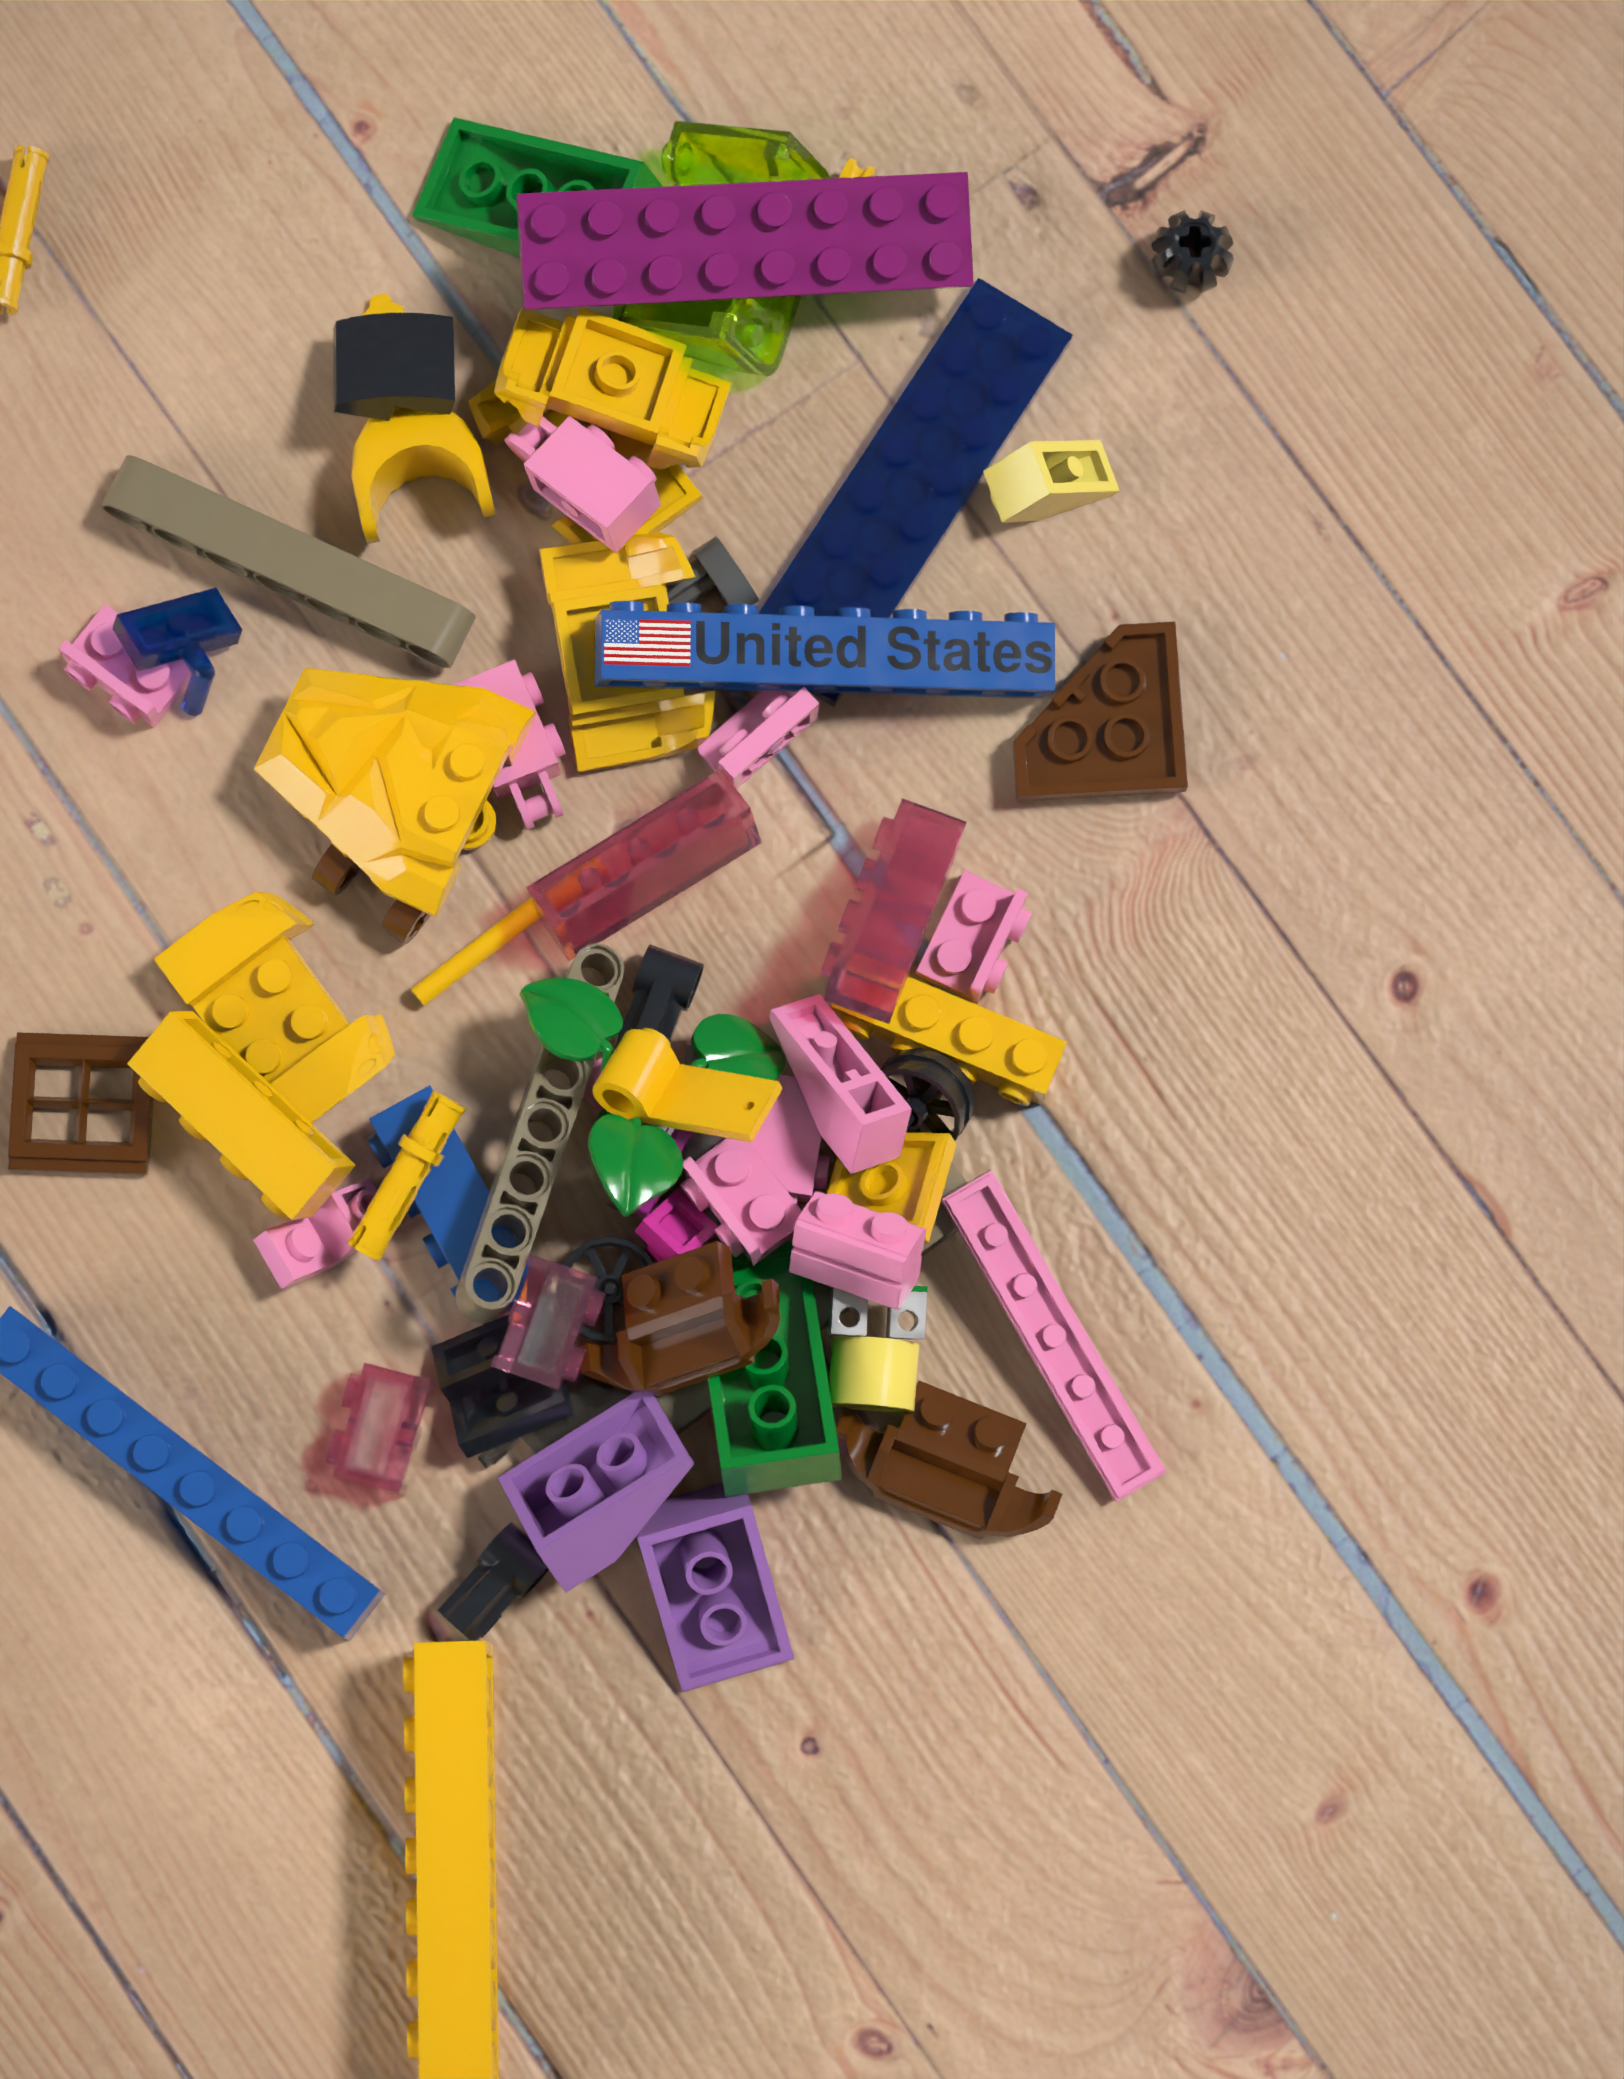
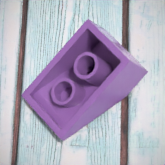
[498,1392,694,1593]
[637,1482,795,1692]

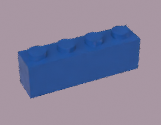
[367,1085,545,1325]

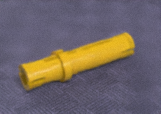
[0,145,50,315]
[347,1090,466,1261]

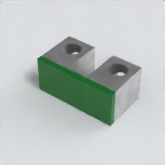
[828,1286,928,1340]

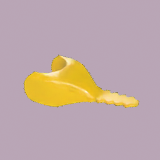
[351,293,496,544]

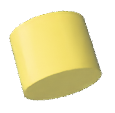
[829,1336,920,1413]

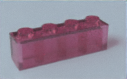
[526,769,762,961]
[820,798,967,1024]

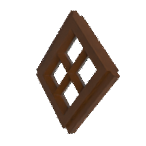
[8,1032,154,1175]

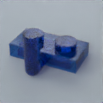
[112,588,242,716]

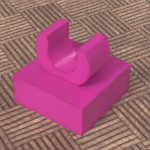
[635,1188,719,1263]

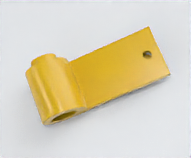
[592,1028,783,1143]

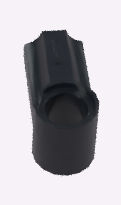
[615,944,704,1049]
[437,1522,549,1641]

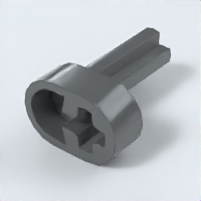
[666,536,759,605]

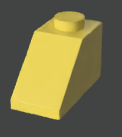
[983,440,1120,523]

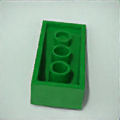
[412,117,663,258]
[708,1241,842,1497]

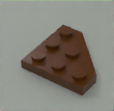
[1012,621,1188,802]

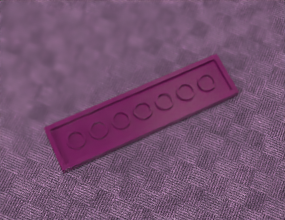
[516,172,974,310]

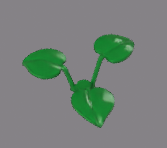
[519,978,786,1217]

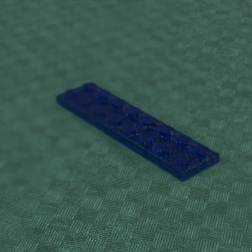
[758,277,1073,707]

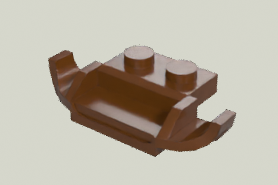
[579,1241,780,1396]
[836,1380,1063,1540]

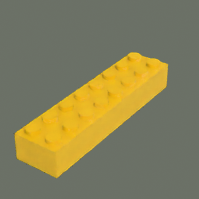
[403,1641,499,2079]

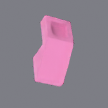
[253,1178,377,1290]

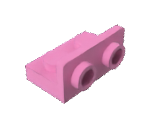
[58,604,196,728]
[698,687,819,792]
[916,870,1032,1004]
[680,1138,802,1266]

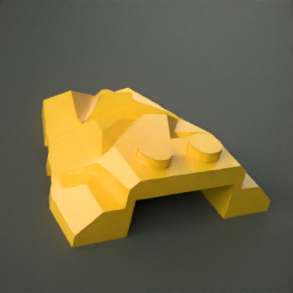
[254,667,536,918]

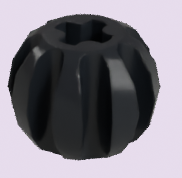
[1151,210,1234,294]

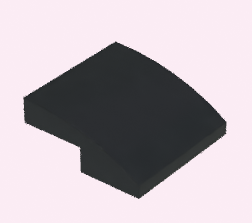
[333,313,455,421]
[431,1302,574,1459]

